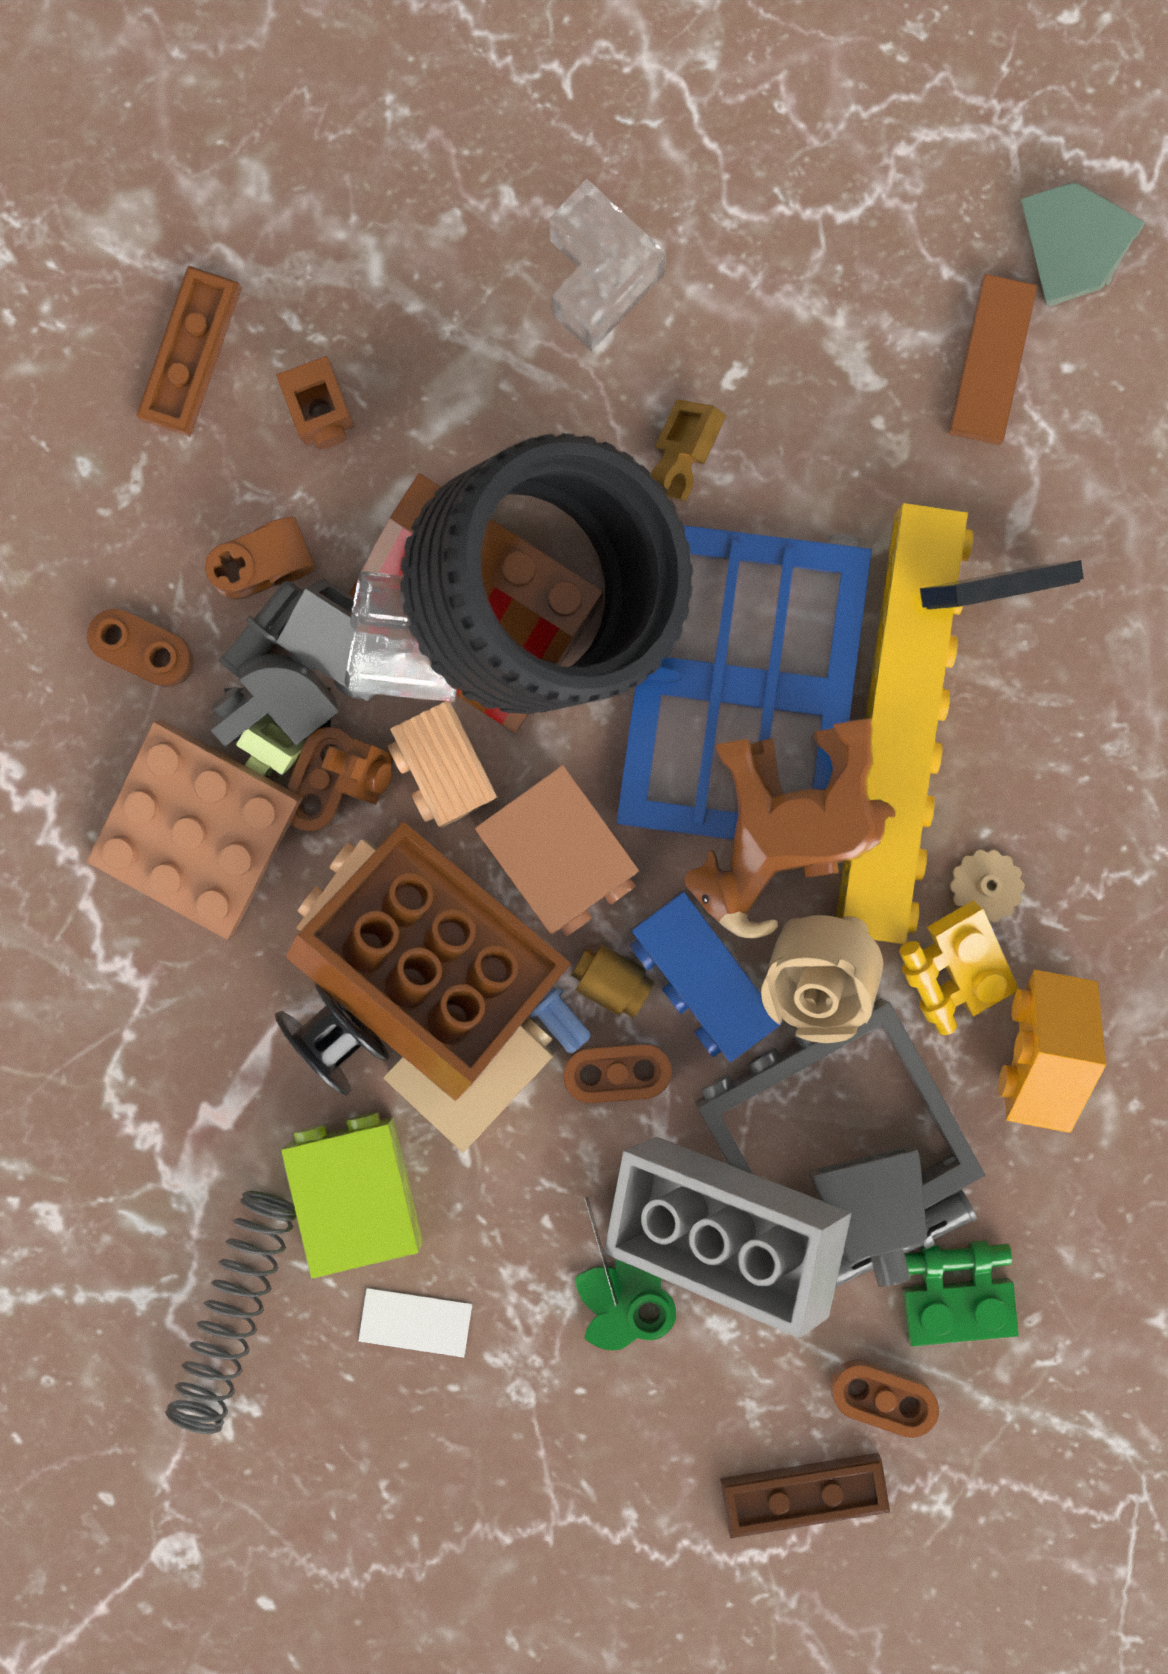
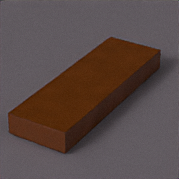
[720,1453,890,1538]

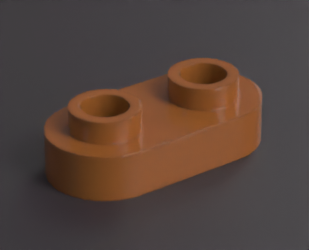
[87,609,194,687]
[287,727,353,832]
[563,1043,672,1103]
[830,1360,939,1438]

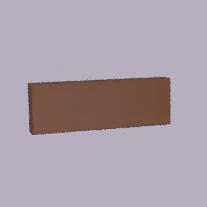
[136,265,242,437]
[948,274,1038,445]

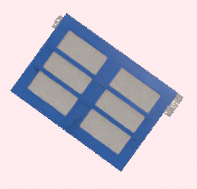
[616,525,872,841]

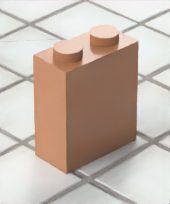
[474,765,639,937]

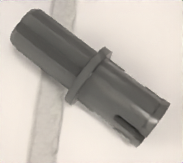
[219,581,303,677]

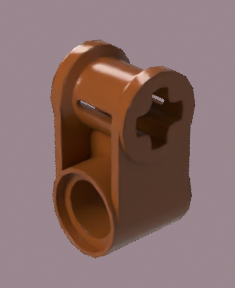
[205,516,316,600]

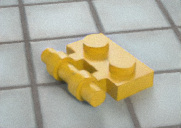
[899,900,1019,1035]

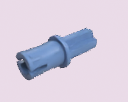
[529,986,591,1053]

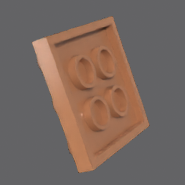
[87,719,303,940]

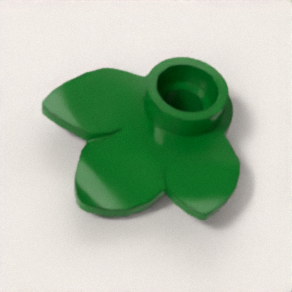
[574,1259,676,1351]

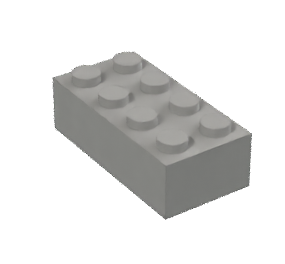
[604,1137,851,1338]

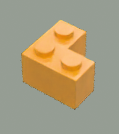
[998,969,1106,1133]

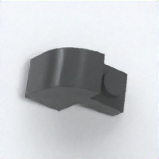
[210,654,339,746]

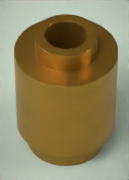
[571,944,655,1019]

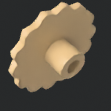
[949,850,1025,923]

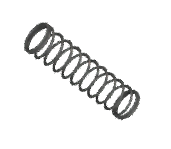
[165,1191,297,1434]

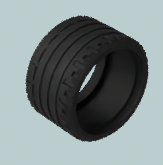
[400,433,693,714]

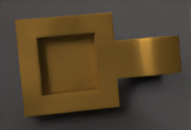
[650,399,726,501]

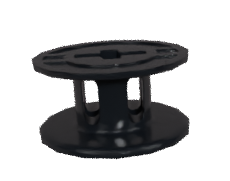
[275,981,389,1096]

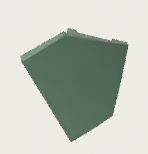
[1021,182,1145,306]

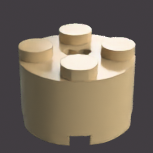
[761,915,883,1043]

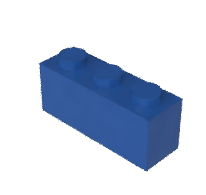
[629,891,783,1063]

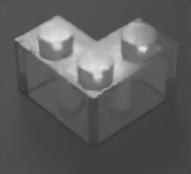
[549,179,667,352]

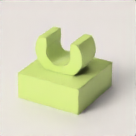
[236,715,306,777]

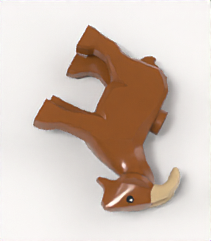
[684,718,896,939]

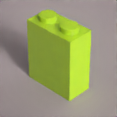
[281,1112,423,1279]

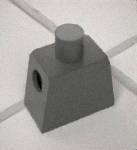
[809,1146,927,1287]

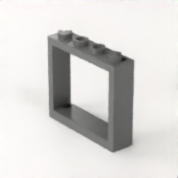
[695,998,986,1255]

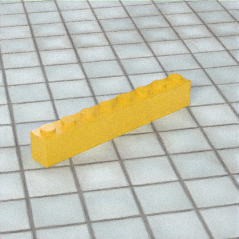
[836,503,973,944]

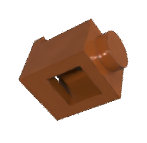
[276,356,355,449]

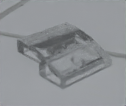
[344,571,457,702]

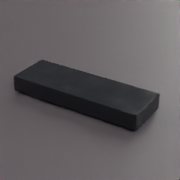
[920,560,1084,610]

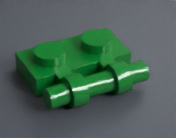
[902,1240,1019,1347]

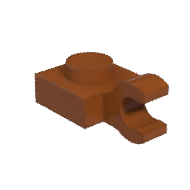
[321,739,393,805]

